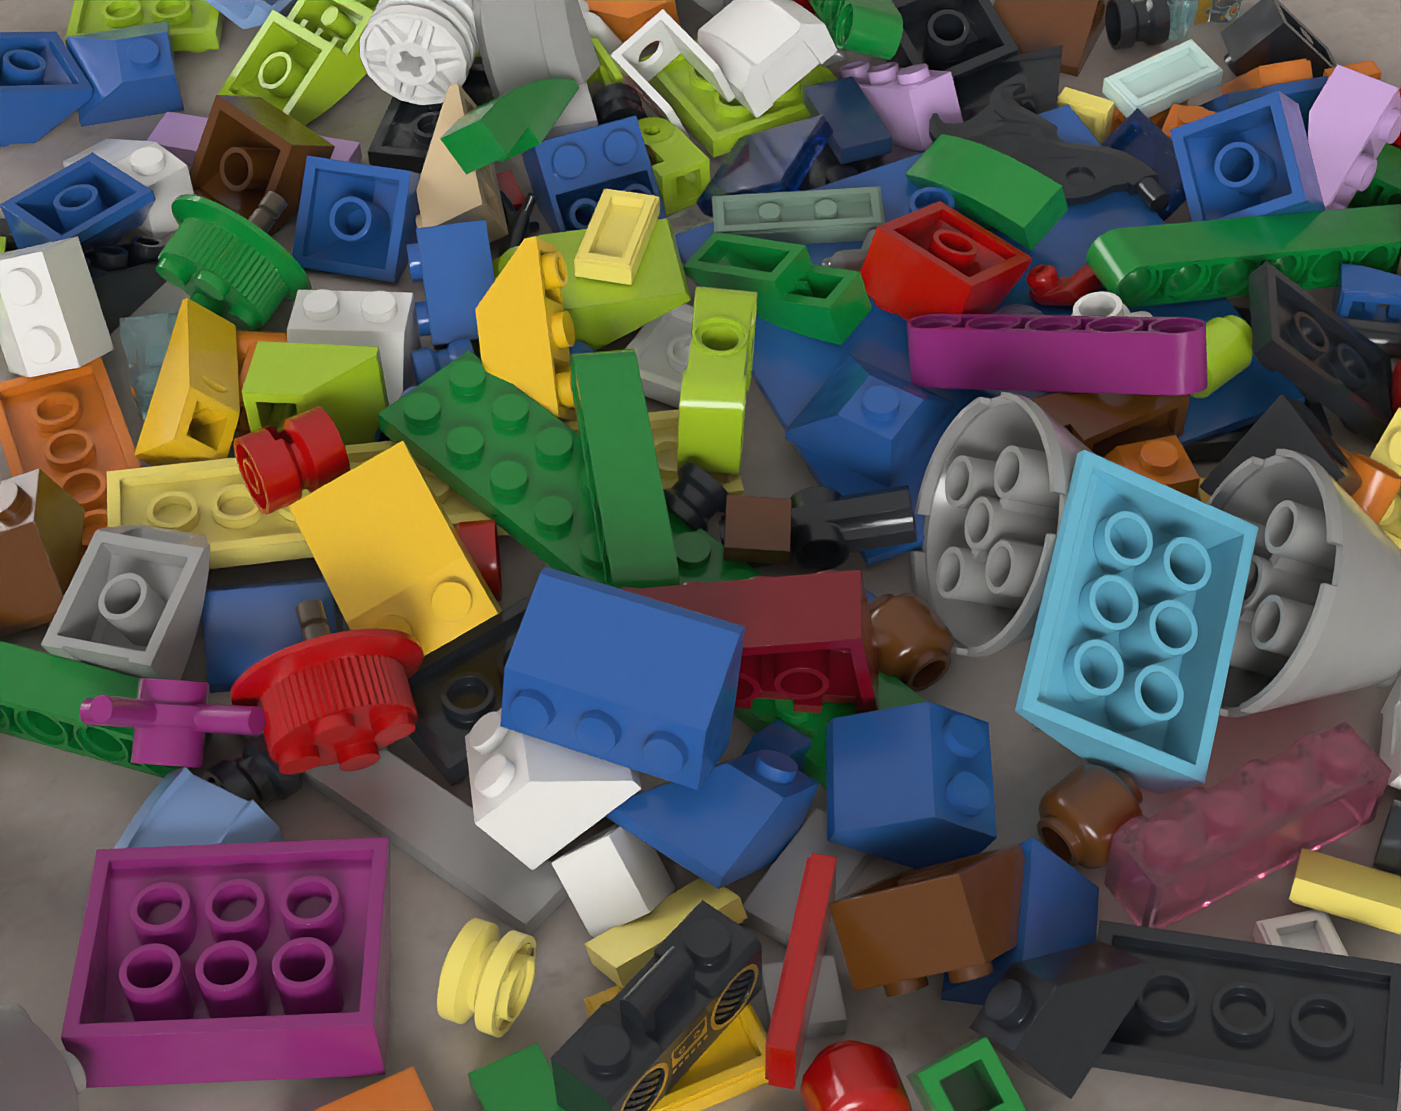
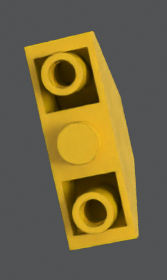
[475,236,577,422]

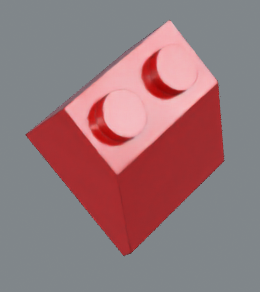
[860,201,1033,321]

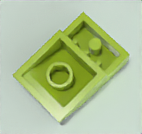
[217,0,374,126]

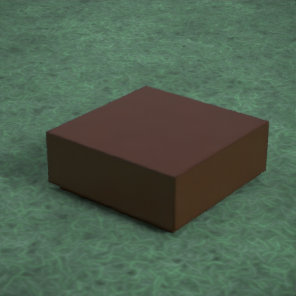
[723,495,792,565]

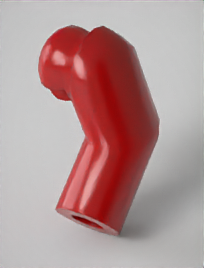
[1026,263,1103,306]

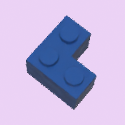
[407,220,495,348]

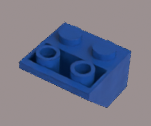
[521,116,667,233]

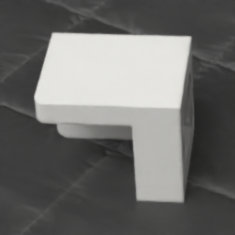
[552,824,675,937]

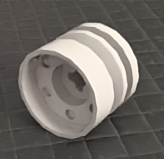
[360,0,479,105]

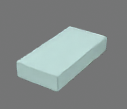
[1102,39,1223,125]

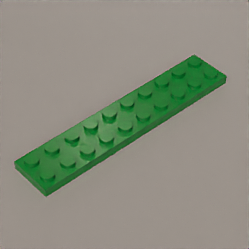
[378,350,927,789]

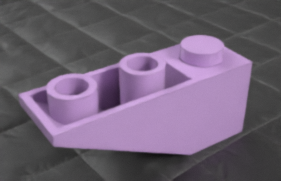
[836,60,963,152]
[1308,64,1401,210]

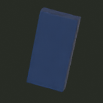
[803,76,892,164]

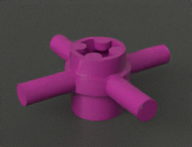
[80,678,266,768]

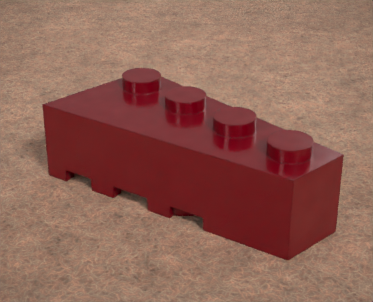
[619,570,879,714]

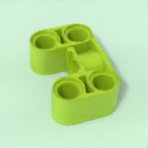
[677,286,758,476]

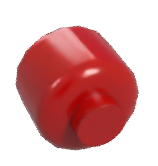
[800,1040,912,1111]

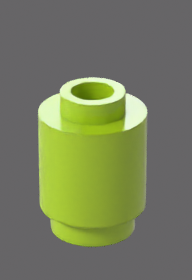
[1191,315,1254,398]

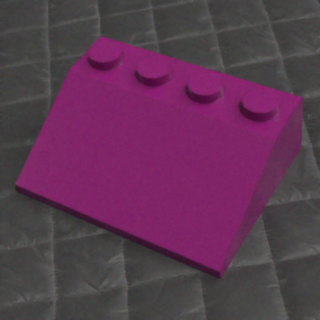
[61,837,390,1088]

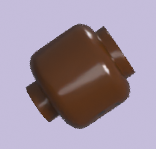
[869,593,954,692]
[1037,763,1144,869]

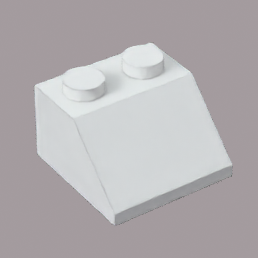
[0,236,114,377]
[287,289,421,406]
[465,708,642,870]

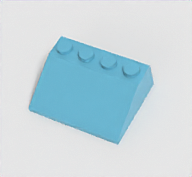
[1015,449,1258,794]

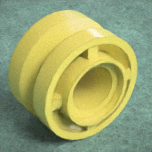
[437,918,537,1038]

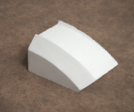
[697,0,838,118]

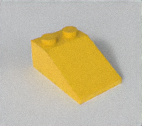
[289,441,502,656]

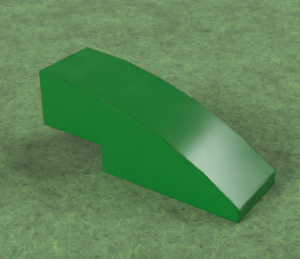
[440,78,580,175]
[905,134,1068,251]
[683,232,872,345]

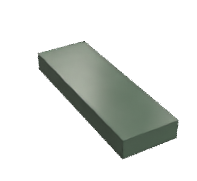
[712,186,885,244]

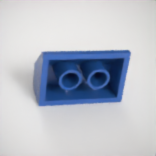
[500,567,746,791]

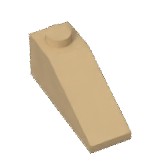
[416,82,509,243]

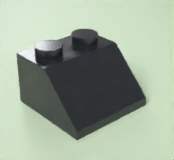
[886,0,1019,82]

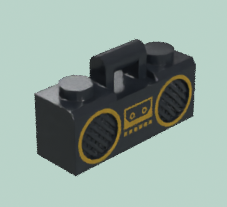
[551,900,762,1111]

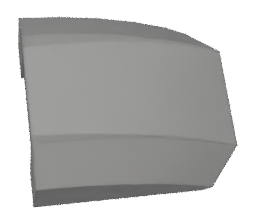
[472,0,600,98]
[41,524,210,680]

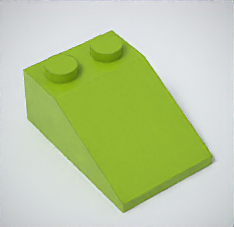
[492,218,691,351]

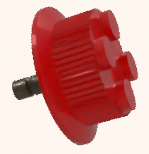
[230,599,424,774]

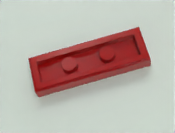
[765,853,837,1090]

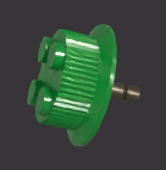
[155,191,312,331]

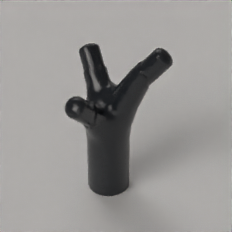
[497,191,540,258]

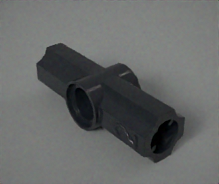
[719,485,917,571]

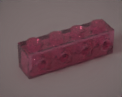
[1104,721,1392,929]

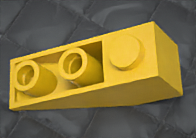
[134,298,240,466]

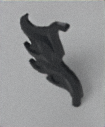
[929,74,1170,212]

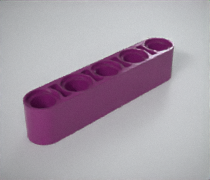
[907,314,1208,395]

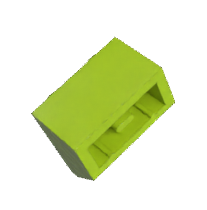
[241,341,389,446]

